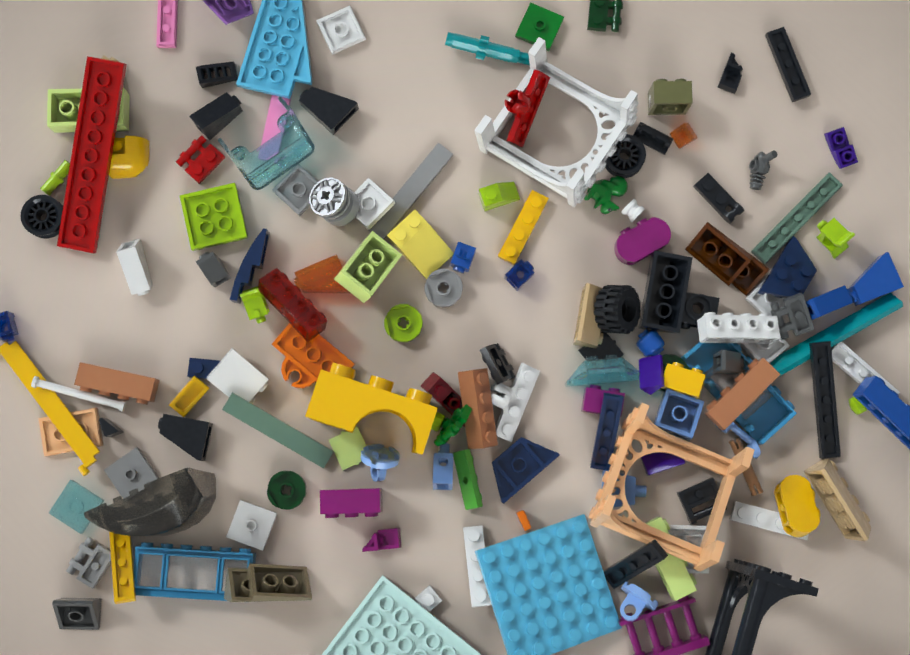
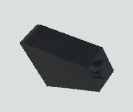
[299,87,359,135]
[189,92,243,141]
[158,414,213,461]

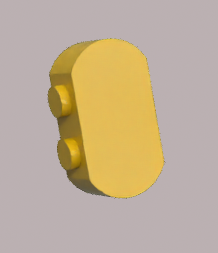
[774,475,820,537]

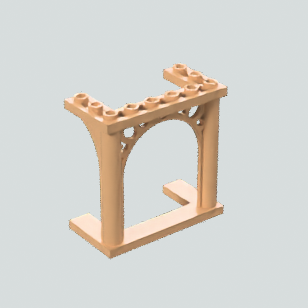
[588,403,755,572]

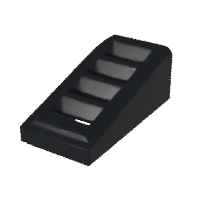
[196,61,238,88]

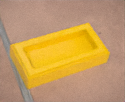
[169,375,209,417]

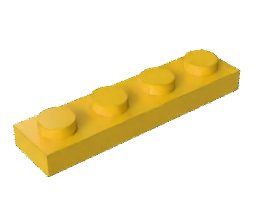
[498,190,549,265]
[109,523,136,604]

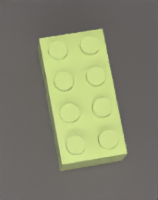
[47,88,130,133]

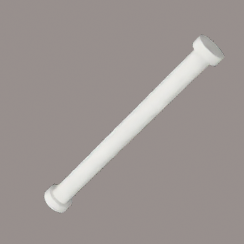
[31,376,126,412]

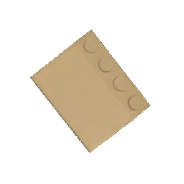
[804,459,872,541]

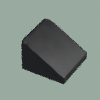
[99,418,124,437]

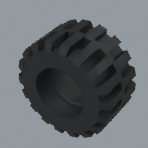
[594,285,641,334]

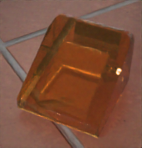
[669,123,698,149]

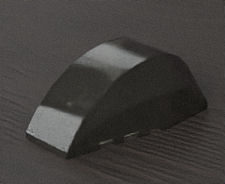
[84,467,216,537]

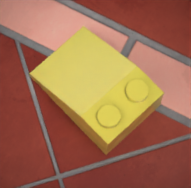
[387,210,454,280]

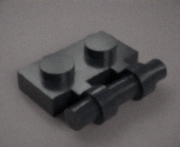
[480,343,515,385]

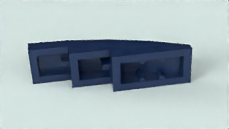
[230,228,270,304]

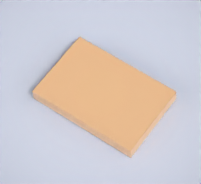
[38,408,103,457]

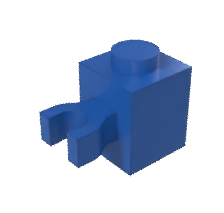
[451,242,476,273]

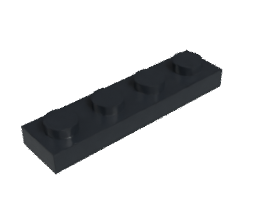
[765,27,811,102]
[603,539,668,589]

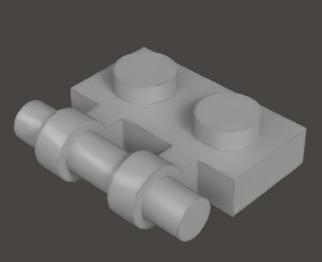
[66,537,111,589]

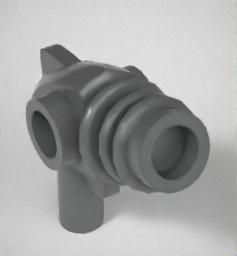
[749,150,778,190]

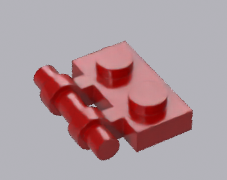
[176,135,225,184]

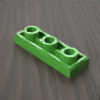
[453,449,483,510]

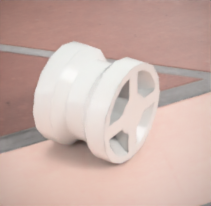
[621,199,645,222]

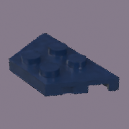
[758,236,817,298]
[491,437,560,504]

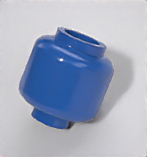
[636,329,665,357]

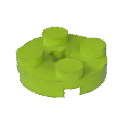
[384,304,423,343]

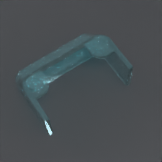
[218,96,315,190]

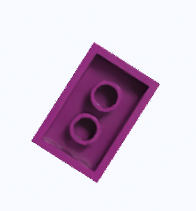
[320,488,383,518]

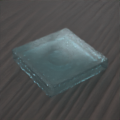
[49,480,104,534]

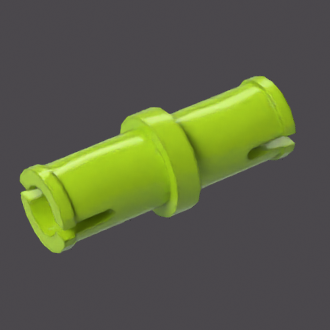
[40,160,70,196]

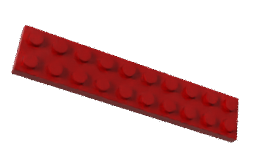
[57,56,127,253]

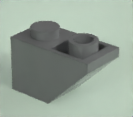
[196,252,231,287]

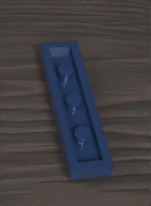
[590,393,624,471]

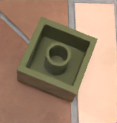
[648,79,693,115]

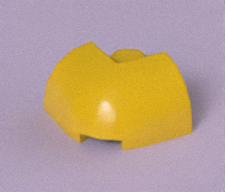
[109,135,150,179]

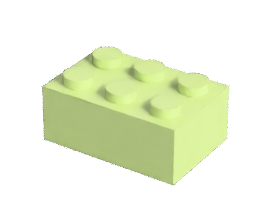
[334,231,402,303]

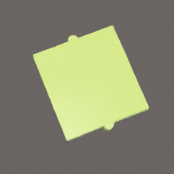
[329,426,367,470]

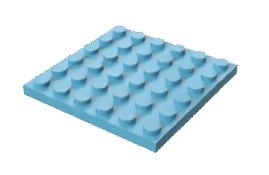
[475,514,622,655]

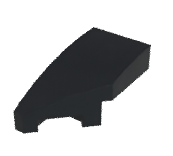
[718,52,743,94]

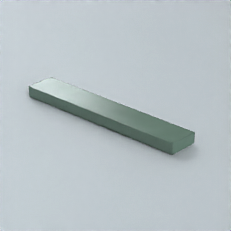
[751,172,843,265]
[222,392,334,468]

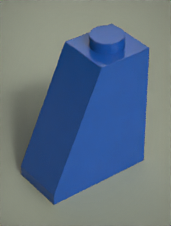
[848,252,904,306]
[806,285,853,320]

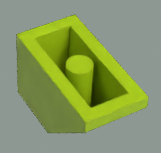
[479,182,520,212]

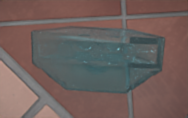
[565,354,641,387]

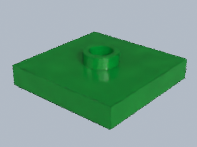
[515,2,564,51]

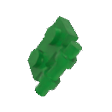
[434,404,472,446]

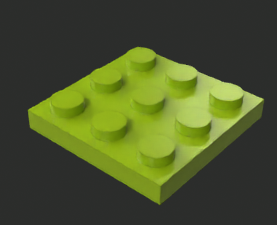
[180,183,248,251]

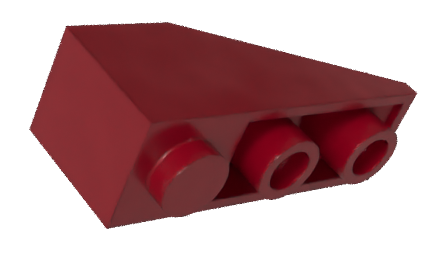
[421,372,465,427]

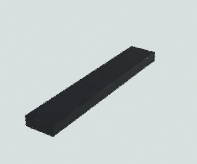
[809,341,841,459]

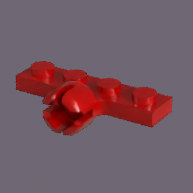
[505,69,550,148]

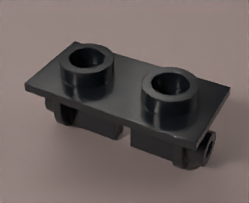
[633,122,673,155]

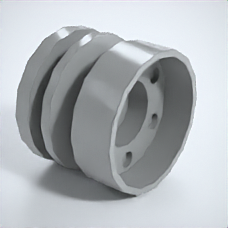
[309,177,360,226]

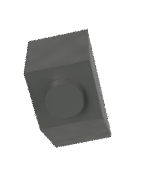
[713,350,744,374]

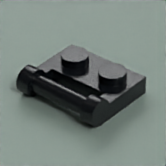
[677,477,727,525]

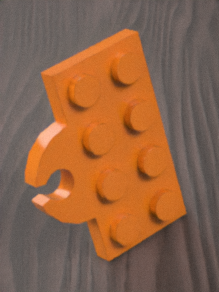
[271,315,355,389]

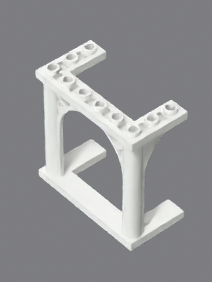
[474,37,639,207]

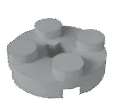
[425,269,463,307]

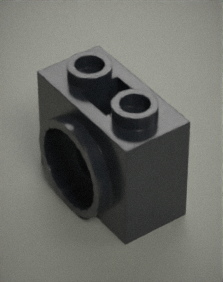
[681,292,720,331]

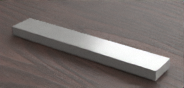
[368,143,453,240]

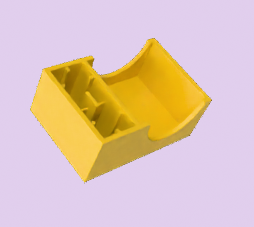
[305,363,438,455]

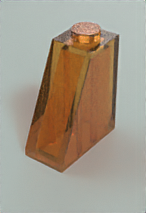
[293,254,350,293]

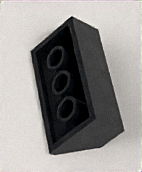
[638,251,693,333]

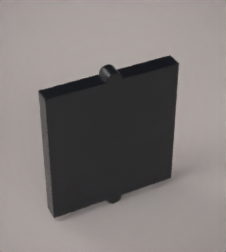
[578,331,624,375]

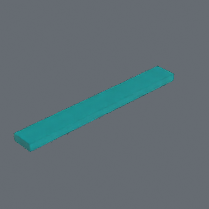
[770,292,903,378]

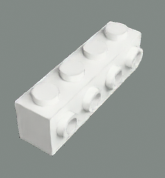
[697,312,780,344]

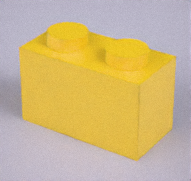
[662,362,706,399]

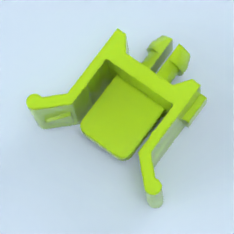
[816,218,855,259]
[240,285,270,324]

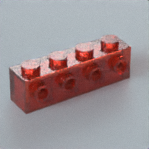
[258,268,327,342]

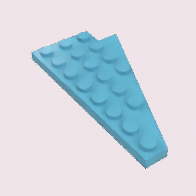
[236,0,313,99]

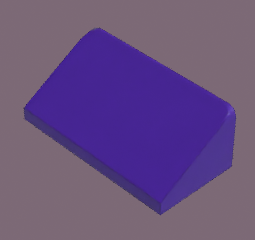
[639,354,664,395]
[641,452,685,475]

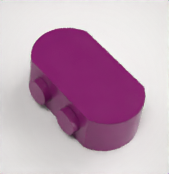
[614,217,671,265]

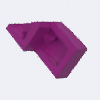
[362,528,401,552]

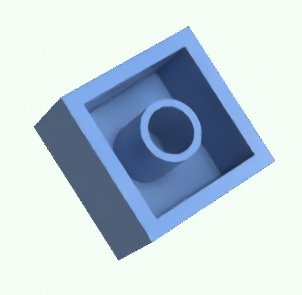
[654,389,705,441]

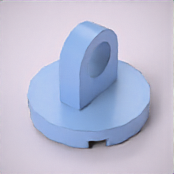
[360,444,400,482]
[620,581,658,621]

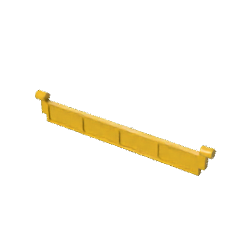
[0,341,100,476]

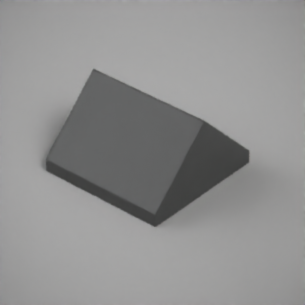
[52,598,101,630]

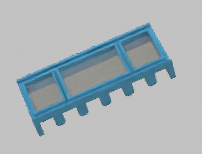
[134,542,256,601]

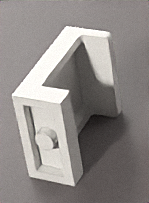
[207,348,269,403]

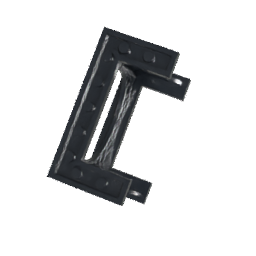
[705,559,819,655]

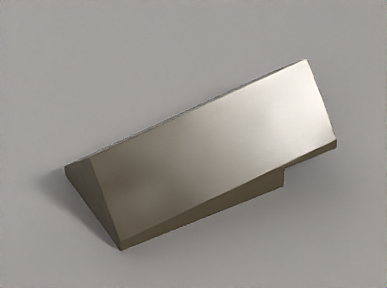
[224,564,312,602]

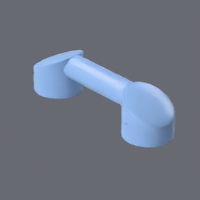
[715,422,761,459]

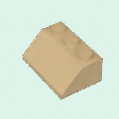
[573,283,603,348]

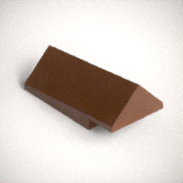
[685,222,770,295]

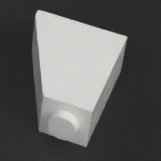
[116,239,153,296]

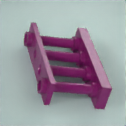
[618,595,710,655]

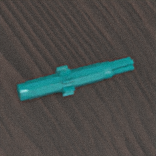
[445,32,530,66]

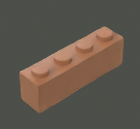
[704,358,781,430]
[74,362,160,405]
[458,368,498,449]

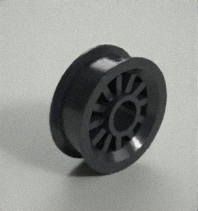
[605,134,646,178]
[20,195,63,239]

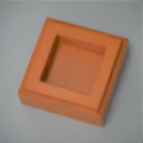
[516,510,531,531]

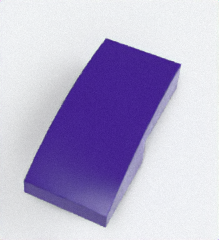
[824,127,858,169]

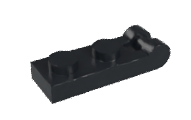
[693,173,744,224]

